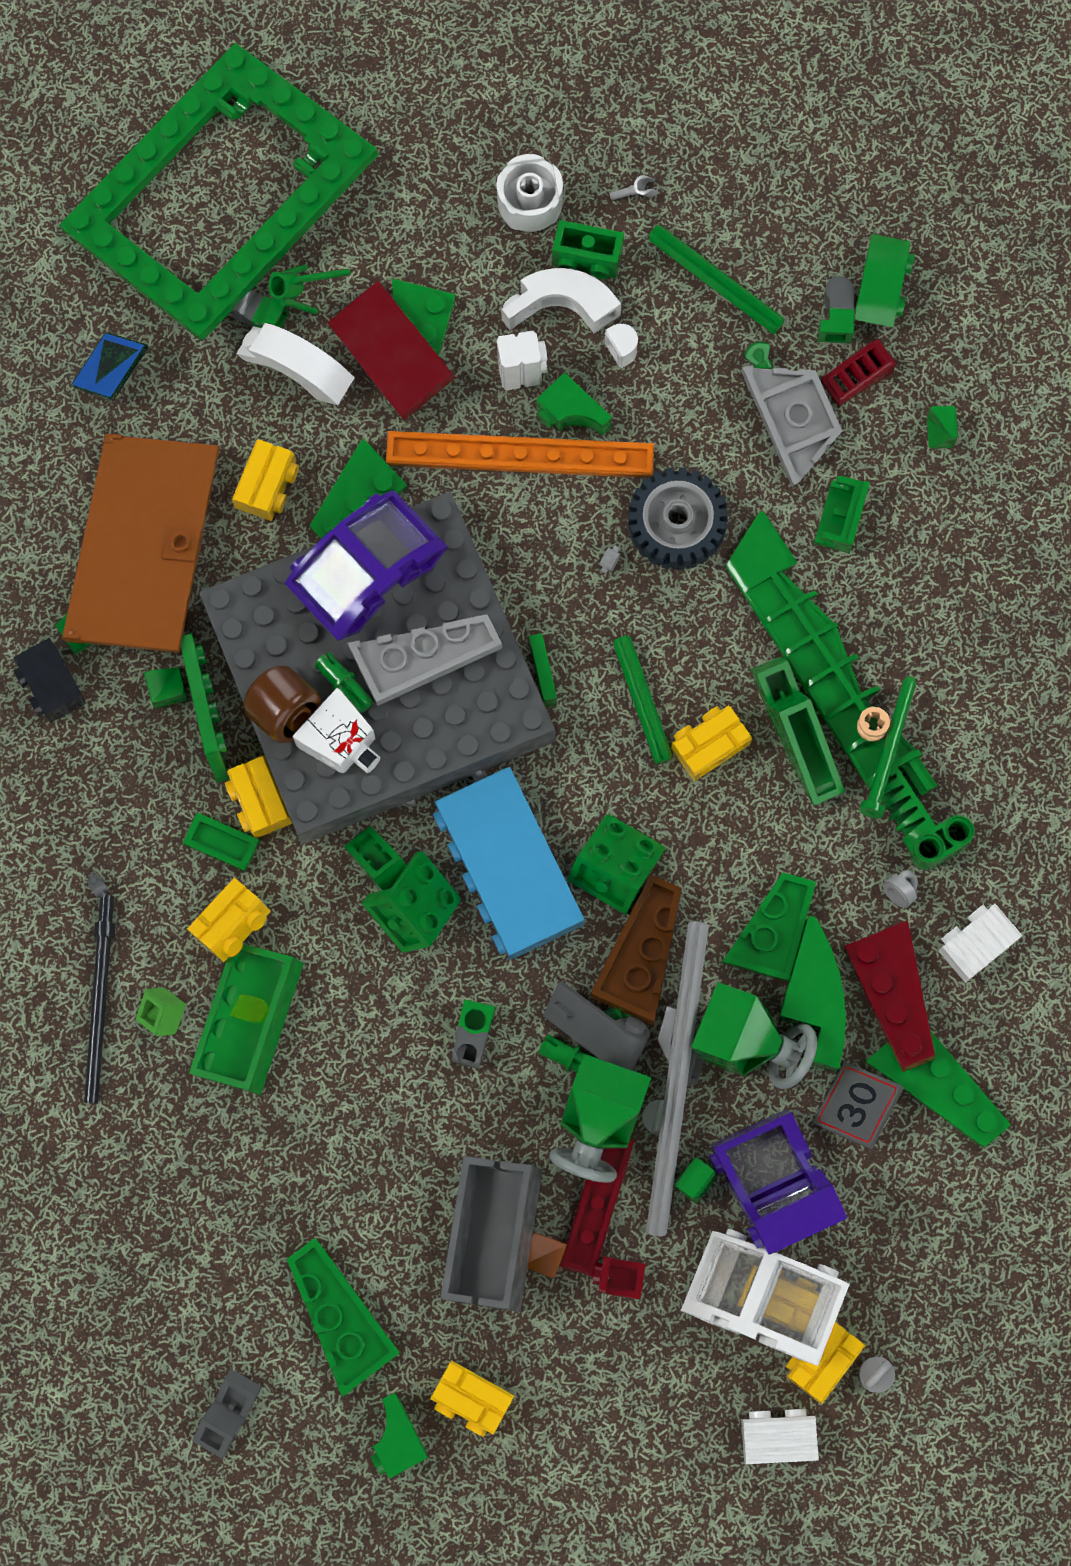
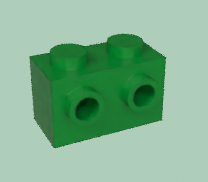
[552,220,624,279]

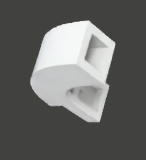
[501,268,621,333]
[236,323,355,405]

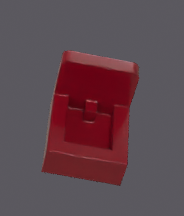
[592,1256,646,1300]

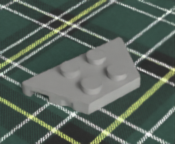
[741,366,842,487]

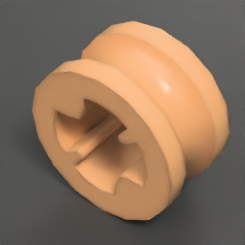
[857,707,890,742]

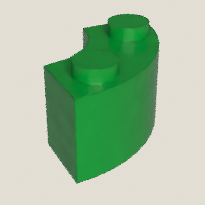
[854,234,915,327]

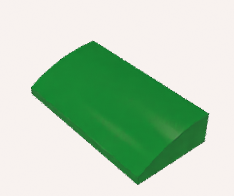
[189,944,304,1096]

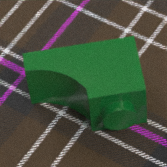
[536,372,612,436]
[344,825,407,891]
[371,1392,429,1479]

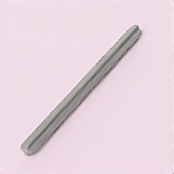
[646,921,709,1237]

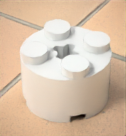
[497,154,563,232]

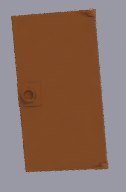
[62,434,220,653]

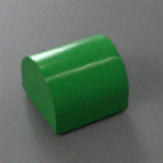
[673,1157,717,1204]

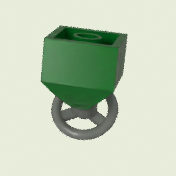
[691,982,817,1089]
[549,1054,651,1183]

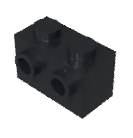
[13,638,87,723]

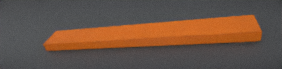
[386,431,654,478]

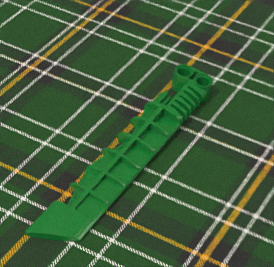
[726,511,975,870]

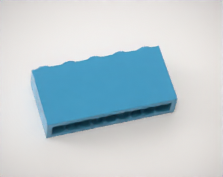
[433,767,585,960]

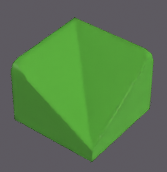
[135,988,186,1036]

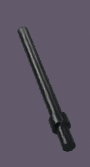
[84,895,116,1104]

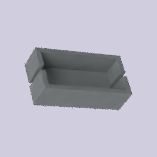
[440,1156,543,1312]

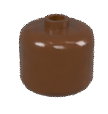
[243,665,322,743]

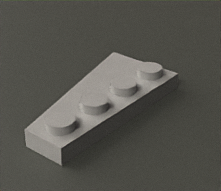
[348,614,503,706]

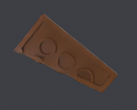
[591,874,682,1026]

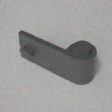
[543,981,650,1070]

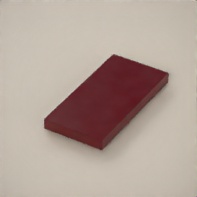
[327,281,456,420]

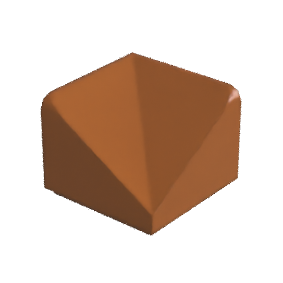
[527,1232,567,1279]

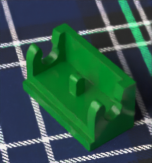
[814,476,870,554]

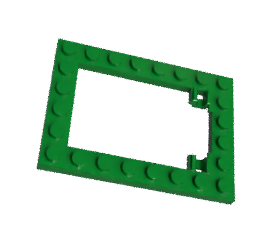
[59,43,379,342]

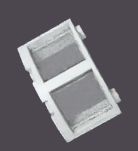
[681,1229,849,1366]

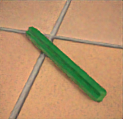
[649,225,784,334]

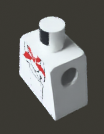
[293,688,381,773]

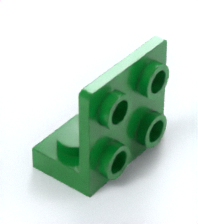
[567,814,665,915]
[361,851,461,953]

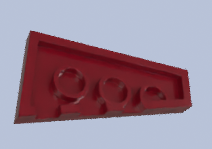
[844,920,935,1073]

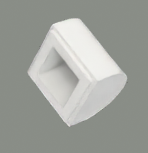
[605,324,638,368]

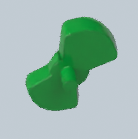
[744,341,774,369]

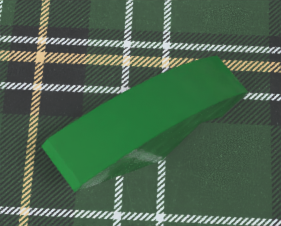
[750,656,845,806]
[778,916,846,1072]

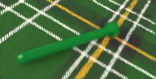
[859,676,917,819]

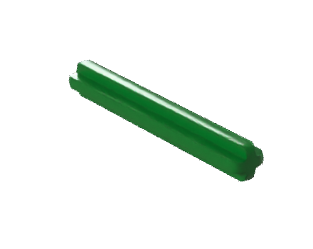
[613,635,672,764]

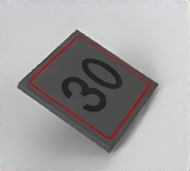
[812,1061,904,1150]

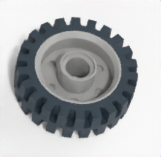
[628,467,728,570]

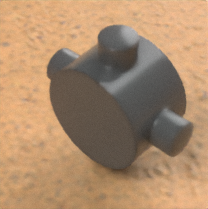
[87,873,109,898]

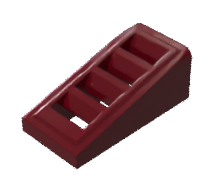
[820,339,896,407]

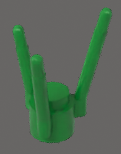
[268,264,351,315]

